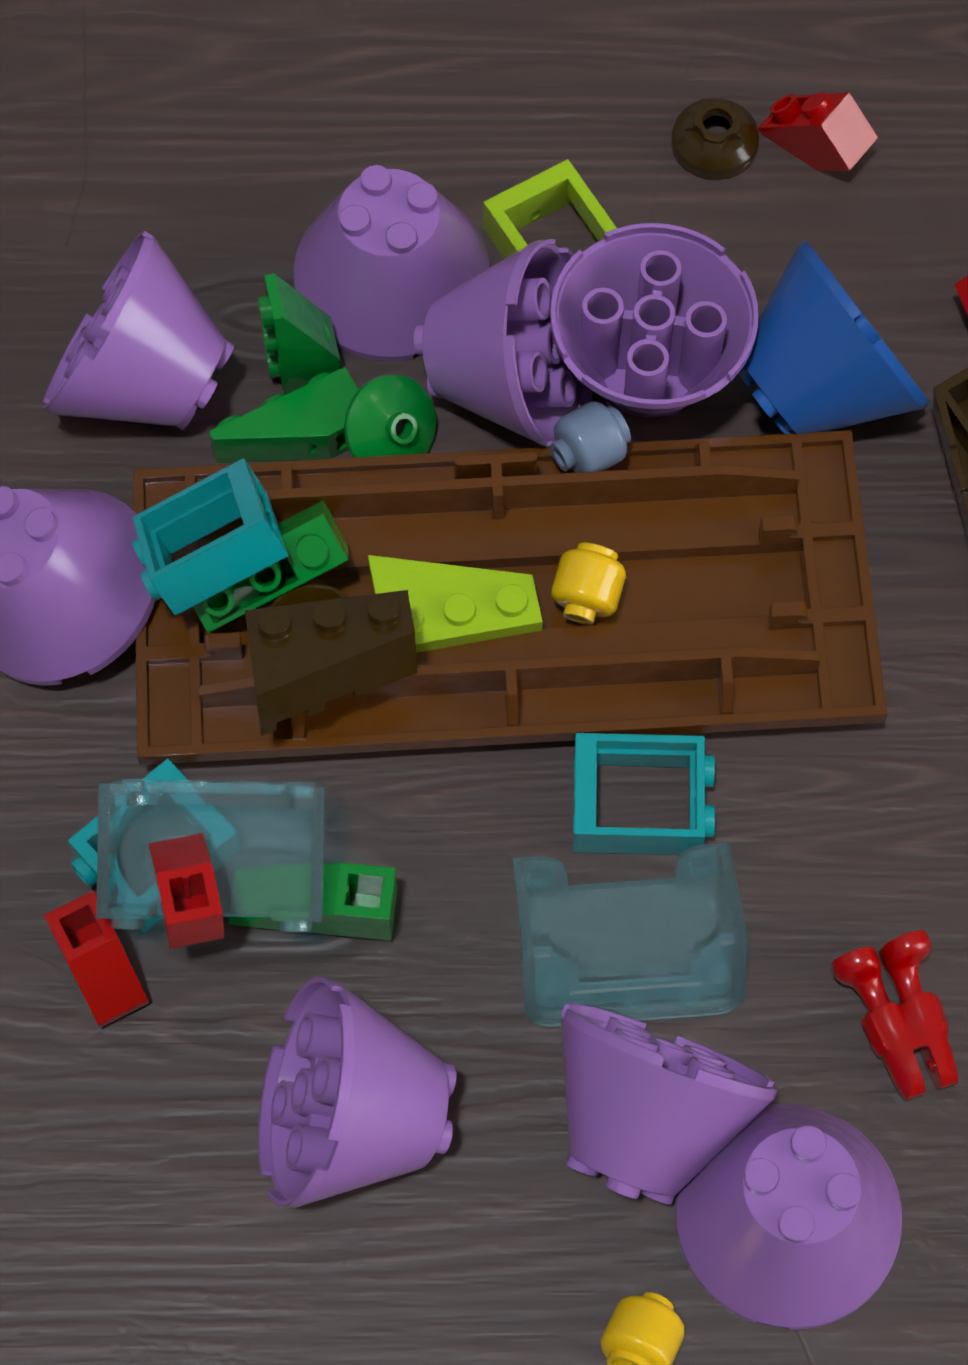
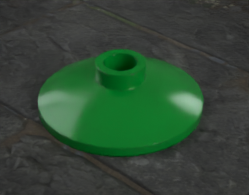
[344,374,436,458]

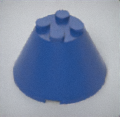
[738,240,930,435]

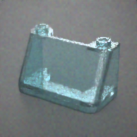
[96,779,328,932]
[513,843,747,1027]

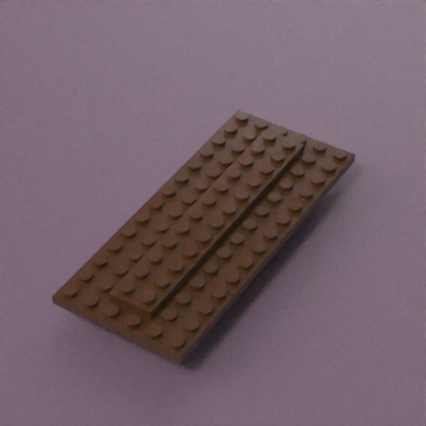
[133,430,888,765]

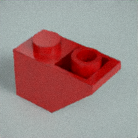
[758,92,878,171]
[148,833,225,949]
[44,890,149,1028]

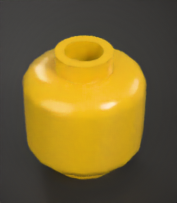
[551,542,626,625]
[600,1292,684,1365]

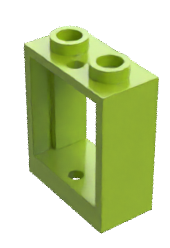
[483,159,617,259]

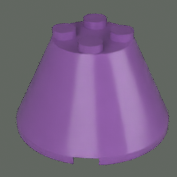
[294,165,490,362]
[550,223,759,418]
[42,231,234,430]
[413,239,593,447]
[0,486,155,685]
[258,977,456,1208]
[561,1002,779,1205]
[676,1104,902,1330]

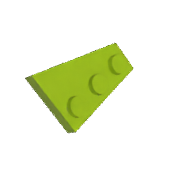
[368,555,543,653]

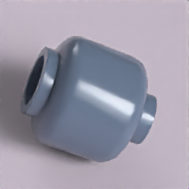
[550,401,631,473]

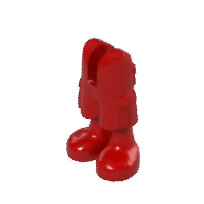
[831,930,959,1100]

